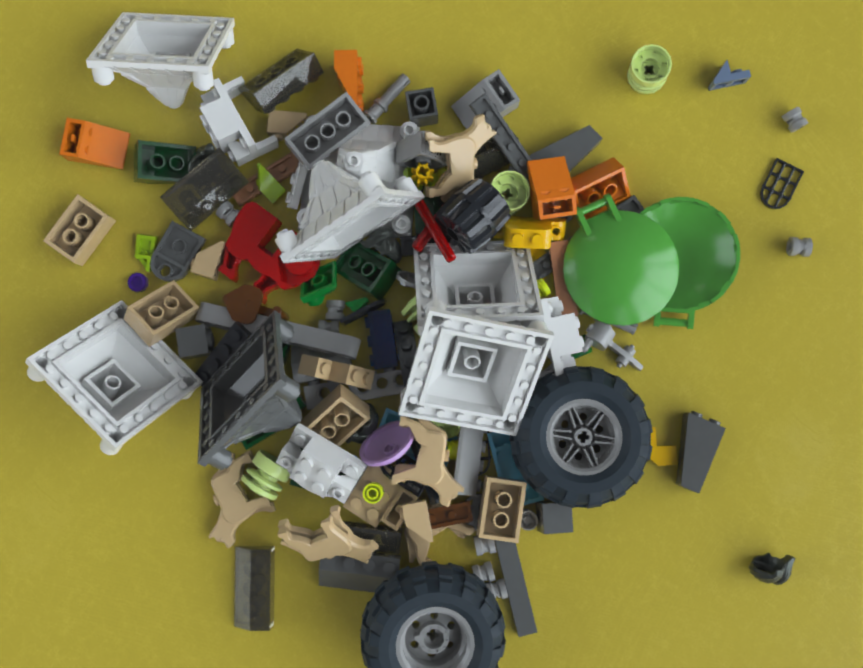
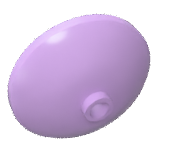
[359,421,414,467]

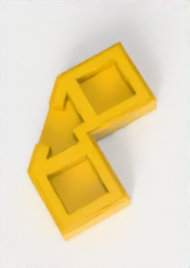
[650,427,678,466]

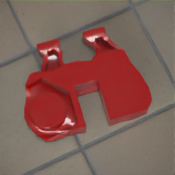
[218,202,321,304]

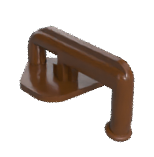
[223,284,289,325]

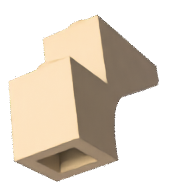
[298,354,375,390]

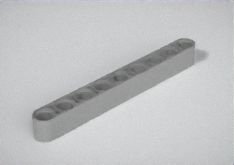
[195,302,361,360]

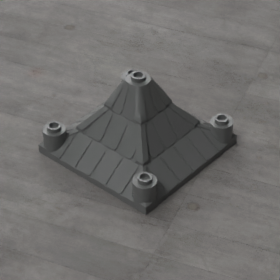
[198,310,302,471]

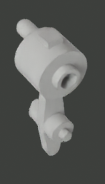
[582,321,644,371]

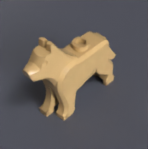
[424,114,496,203]
[391,416,464,507]
[209,450,276,548]
[404,501,476,566]
[277,505,379,564]

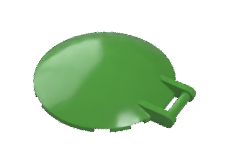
[563,193,679,326]
[639,197,740,329]

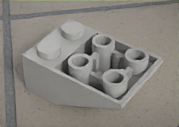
[451,69,520,129]

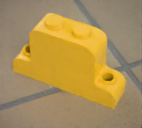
[493,216,566,249]

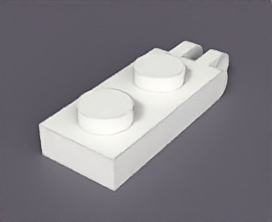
[285,161,307,209]

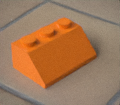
[571,157,631,219]

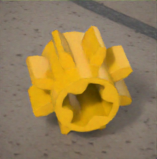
[411,162,434,187]

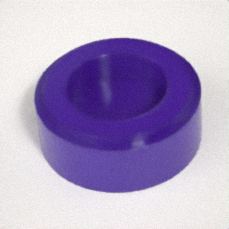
[128,273,149,292]

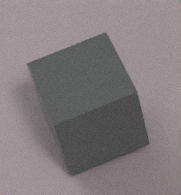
[405,87,438,127]
[175,324,215,359]
[535,500,573,534]

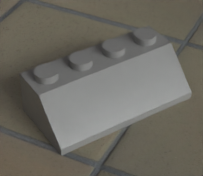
[284,92,371,170]
[454,426,487,496]

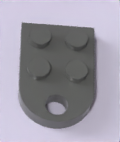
[150,221,207,282]

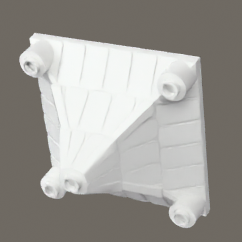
[86,12,235,109]
[297,115,420,238]
[275,160,425,263]
[413,241,544,336]
[25,300,203,455]
[398,300,554,436]

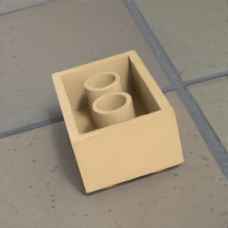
[43,194,116,266]
[124,280,199,347]
[301,383,370,446]
[343,464,405,528]
[476,475,527,543]

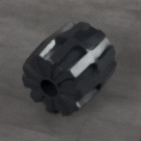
[435,178,510,254]

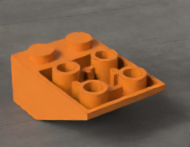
[334,50,364,112]
[59,118,130,170]
[527,156,577,220]

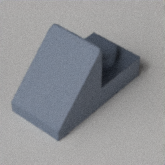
[708,60,751,91]

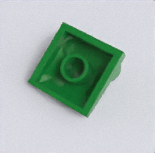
[300,261,337,306]

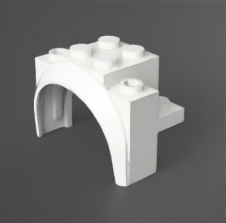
[199,76,279,167]
[538,296,584,380]
[276,423,368,504]

